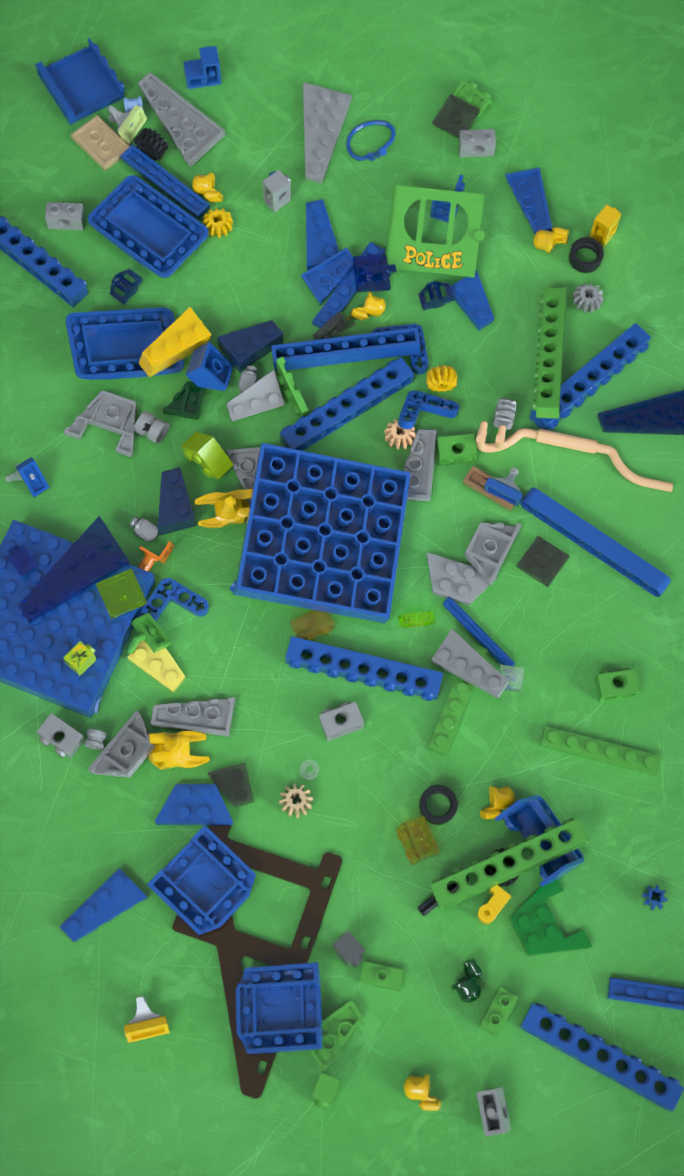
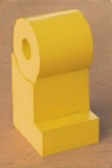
[477,885,511,924]

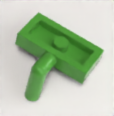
[127,613,171,654]

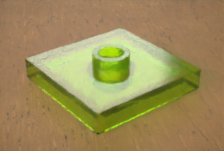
[96,568,147,619]

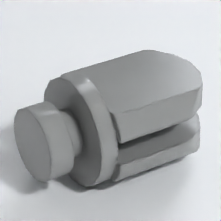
[238,366,258,392]
[130,516,158,542]

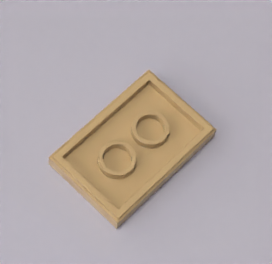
[71,115,130,171]

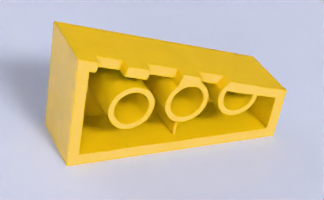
[139,307,212,378]

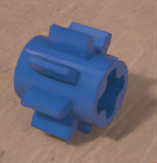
[641,885,668,911]

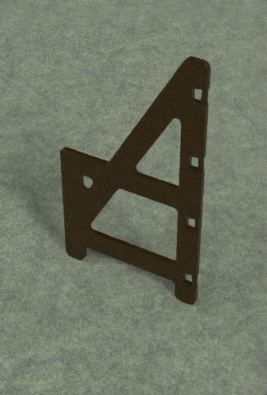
[172,825,342,1099]

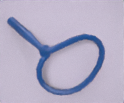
[346,120,396,161]

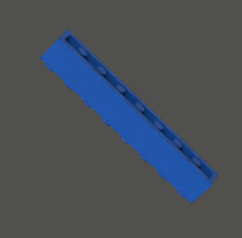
[271,327,420,372]

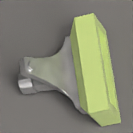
[107,105,147,144]

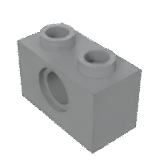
[458,129,496,157]
[262,170,291,213]
[45,202,85,230]
[319,702,364,742]
[37,713,85,759]
[476,1086,511,1136]

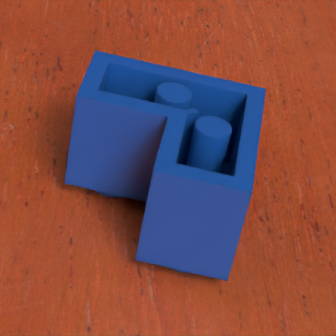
[183,46,221,89]

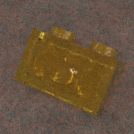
[290,610,335,641]
[396,816,440,865]

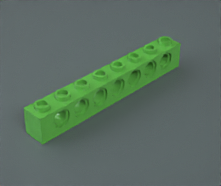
[533,288,566,418]
[430,818,590,911]

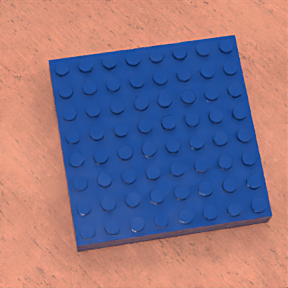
[234,443,411,623]
[0,520,155,718]

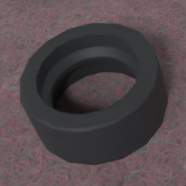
[569,237,604,273]
[419,785,458,825]

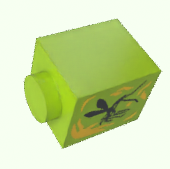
[63,641,97,676]

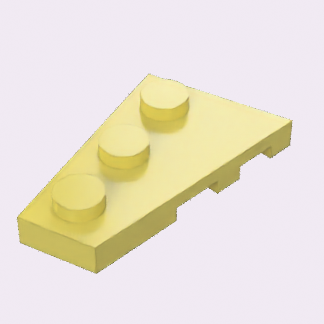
[127,641,185,693]

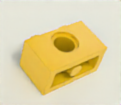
[590,205,621,247]

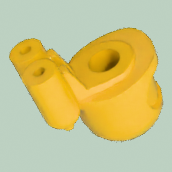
[192,173,223,202]
[533,227,569,253]
[350,292,386,321]
[480,786,515,819]
[404,1074,441,1111]

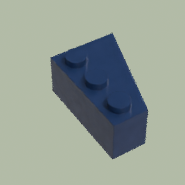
[217,320,283,373]
[158,467,196,536]

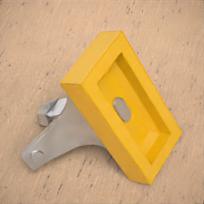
[124,995,170,1043]

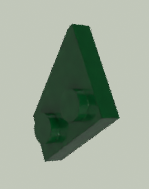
[163,381,206,420]

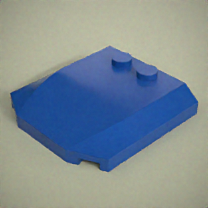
[147,825,256,935]
[236,963,323,1054]

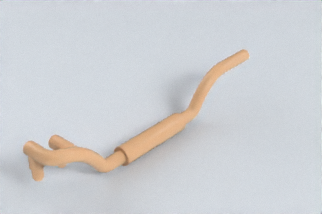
[476,421,673,492]

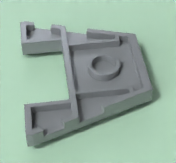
[64,390,137,458]

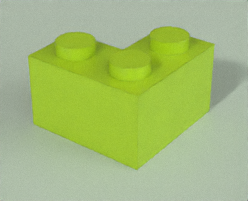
[181,432,234,480]

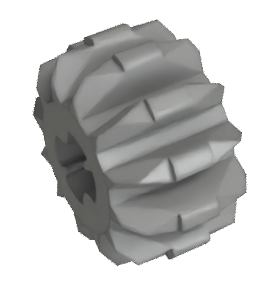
[572,282,603,314]
[493,398,516,430]

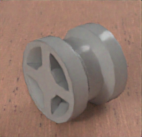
[84,729,107,750]

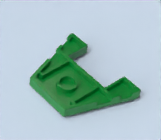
[509,879,592,956]

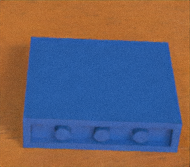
[35,38,125,125]

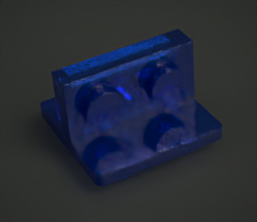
[352,255,397,293]

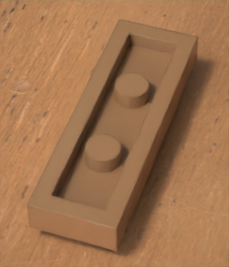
[463,466,515,511]

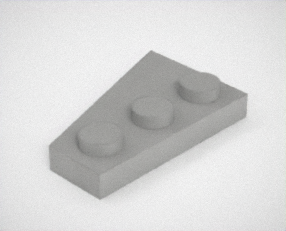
[226,370,284,421]

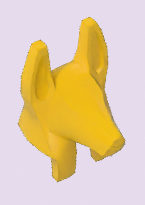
[195,489,252,529]
[148,731,210,769]

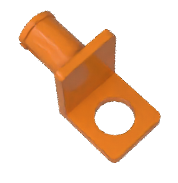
[138,541,175,572]

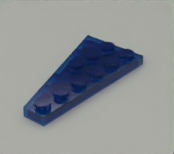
[597,390,684,435]
[18,516,130,623]

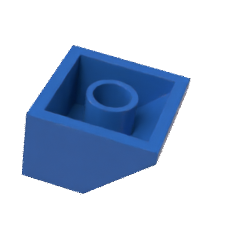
[186,342,234,391]

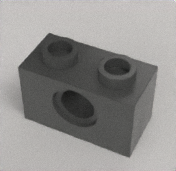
[332,930,365,969]

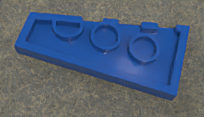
[505,167,552,234]
[306,199,339,270]
[60,868,148,943]

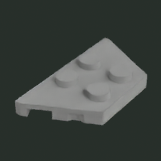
[464,523,521,586]
[427,553,498,606]
[88,711,155,778]

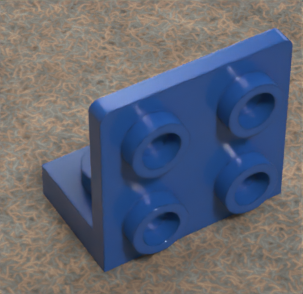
[430,175,465,223]

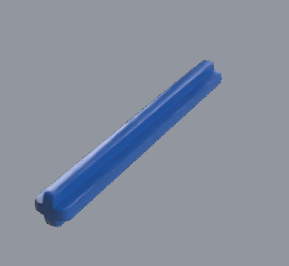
[443,597,515,670]

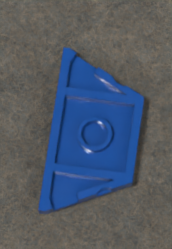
[155,784,233,825]

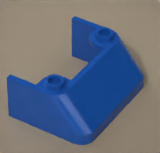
[495,795,584,887]

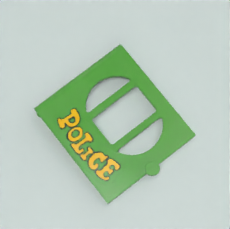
[384,185,485,278]

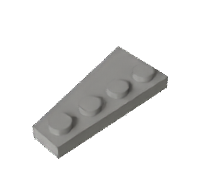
[404,429,437,501]

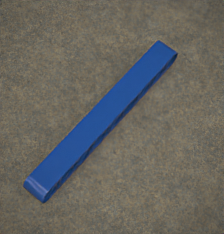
[520,487,671,597]

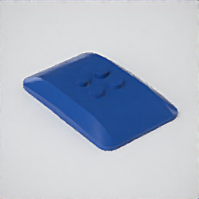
[88,175,208,278]
[66,307,184,380]

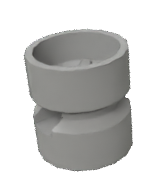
[134,411,169,444]

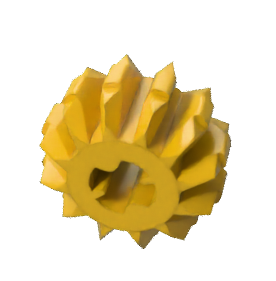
[203,207,233,239]
[426,365,457,393]

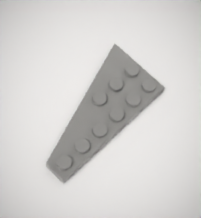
[138,72,226,167]
[303,82,352,184]

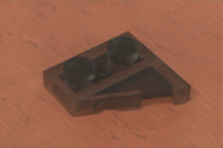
[312,311,355,340]
[208,763,254,807]

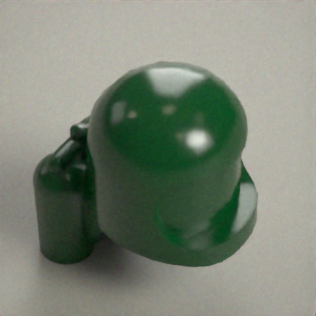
[451,959,482,1003]

